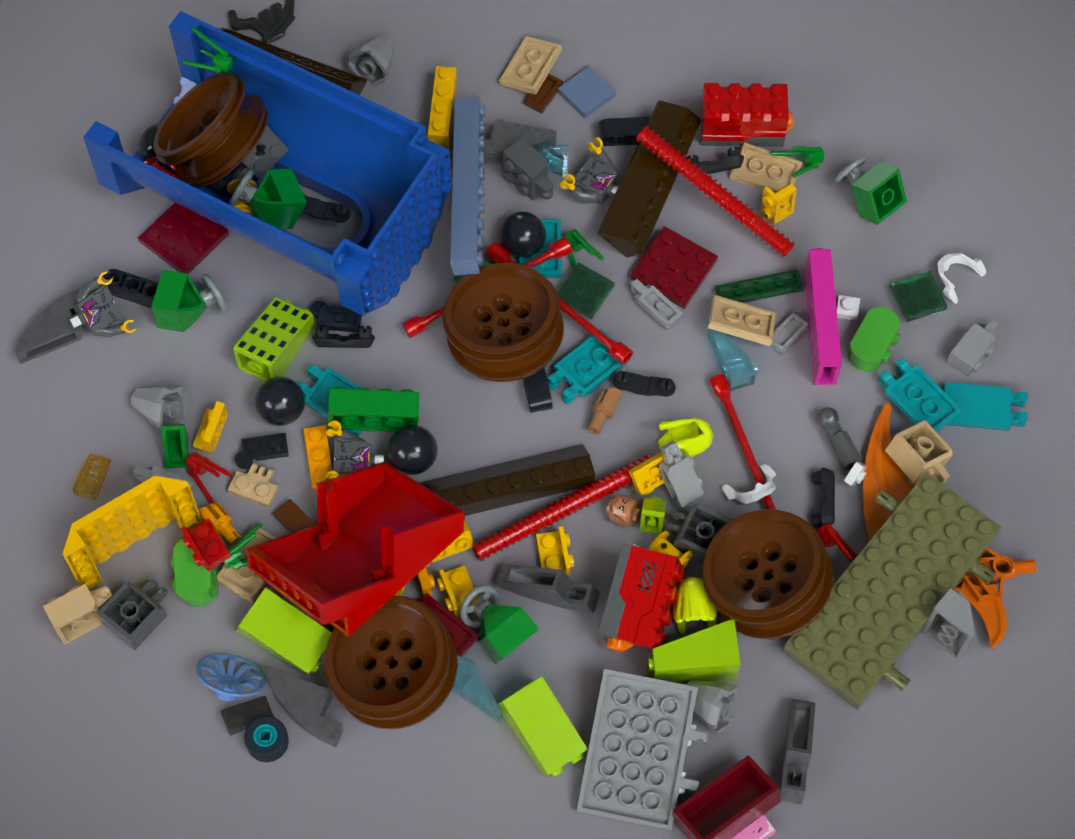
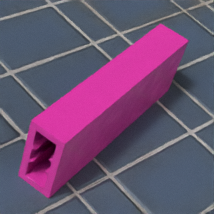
[804,248,842,385]

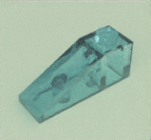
[539,144,568,177]
[708,329,758,391]
[451,655,502,723]

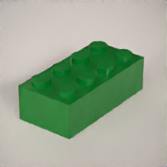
[327,386,419,432]

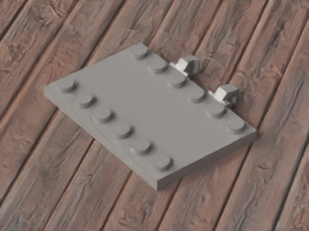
[576,669,708,831]

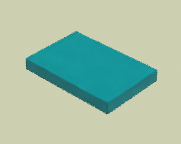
[519,219,562,278]

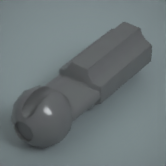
[817,407,862,470]

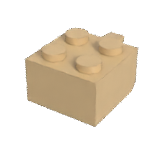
[885,420,953,484]
[43,584,112,645]

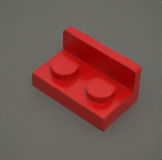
[181,518,232,571]

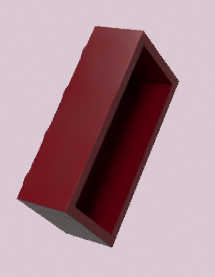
[673,755,781,839]

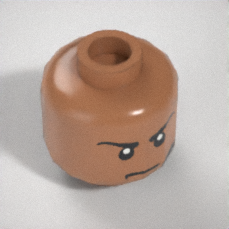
[606,494,642,527]

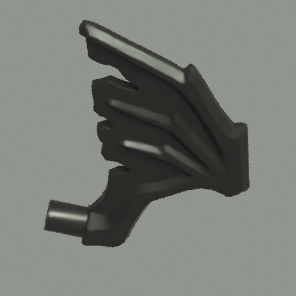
[228,0,296,44]

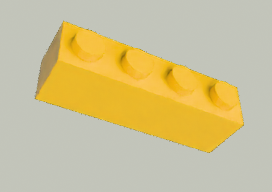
[428,66,457,149]

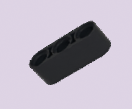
[598,117,650,146]
[103,269,158,308]
[523,367,553,413]

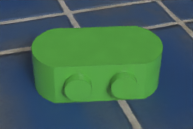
[847,307,901,372]
[171,539,219,607]

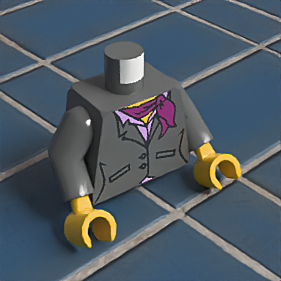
[560,137,618,204]
[67,270,137,337]
[325,420,384,479]

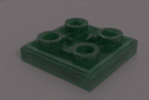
[558,262,615,319]
[890,271,948,322]

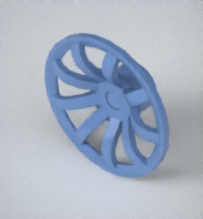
[196,654,266,701]

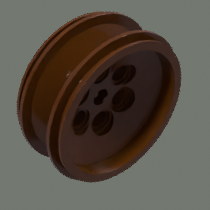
[153,72,268,188]
[442,263,564,382]
[702,509,834,639]
[324,596,458,729]

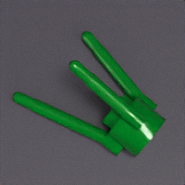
[183,27,234,74]
[770,146,824,178]
[564,229,604,283]
[224,523,262,570]

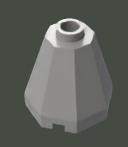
[348,35,394,86]
[131,384,188,431]
[684,680,741,734]

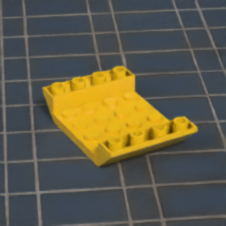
[62,476,202,590]

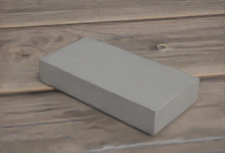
[769,312,810,356]

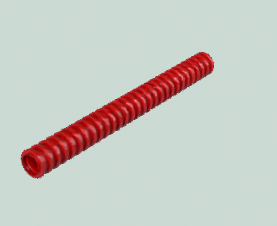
[636,126,795,257]
[472,454,651,561]

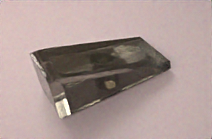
[220,696,274,736]

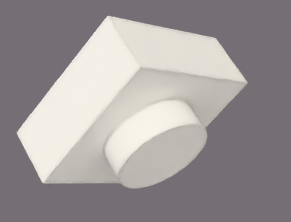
[837,295,860,321]
[844,462,867,486]

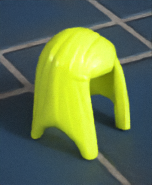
[658,418,713,458]
[673,577,717,635]

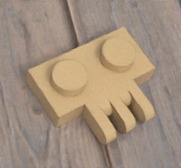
[228,463,279,508]

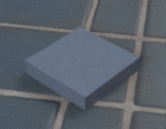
[558,66,616,118]

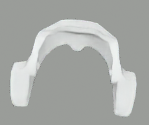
[937,253,986,304]
[721,464,776,505]

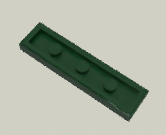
[714,269,803,303]

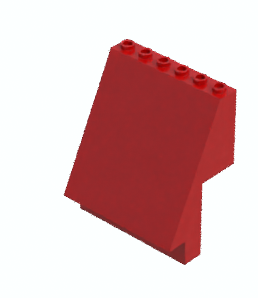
[247,462,465,637]

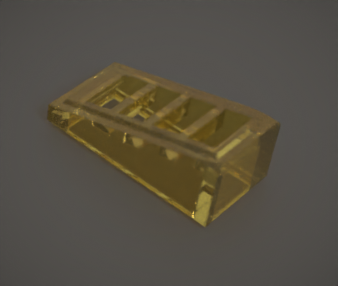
[72,454,111,500]

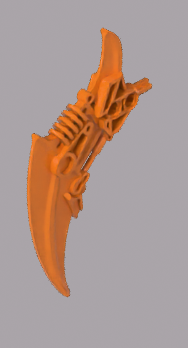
[863,404,1037,649]

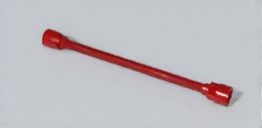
[402,237,573,338]
[486,242,633,365]
[709,374,776,510]

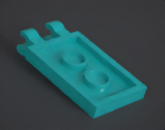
[548,329,631,405]
[878,358,963,432]
[297,364,362,437]
[943,382,1027,431]

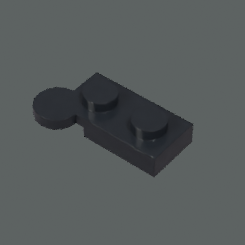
[311,301,363,332]
[235,433,289,469]

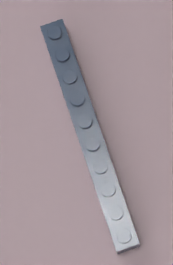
[450,96,486,275]

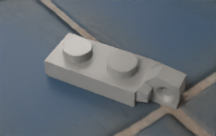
[630,279,683,330]

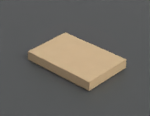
[499,36,563,95]
[730,142,803,193]
[708,295,776,346]
[217,524,276,603]

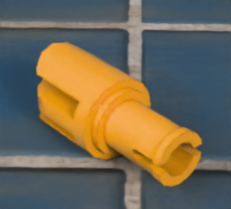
[198,501,242,546]

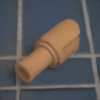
[587,388,622,435]

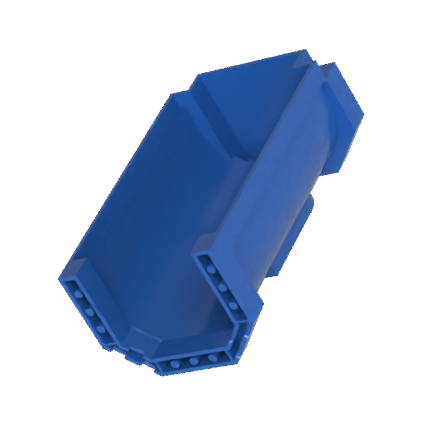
[83,11,452,316]

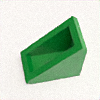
[161,424,189,469]

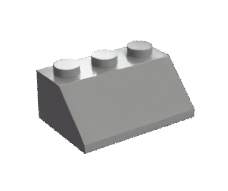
[922,588,975,661]

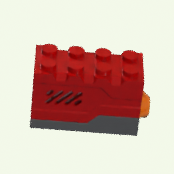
[700,83,793,147]
[598,543,685,652]

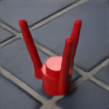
[185,452,232,503]
[817,524,858,562]

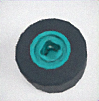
[244,716,289,763]

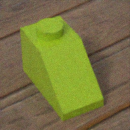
[639,497,667,534]

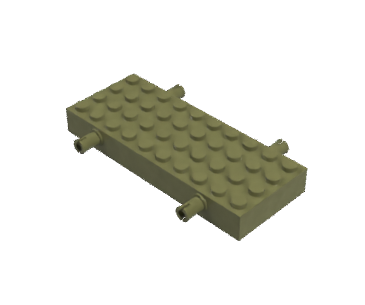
[783,472,1002,710]

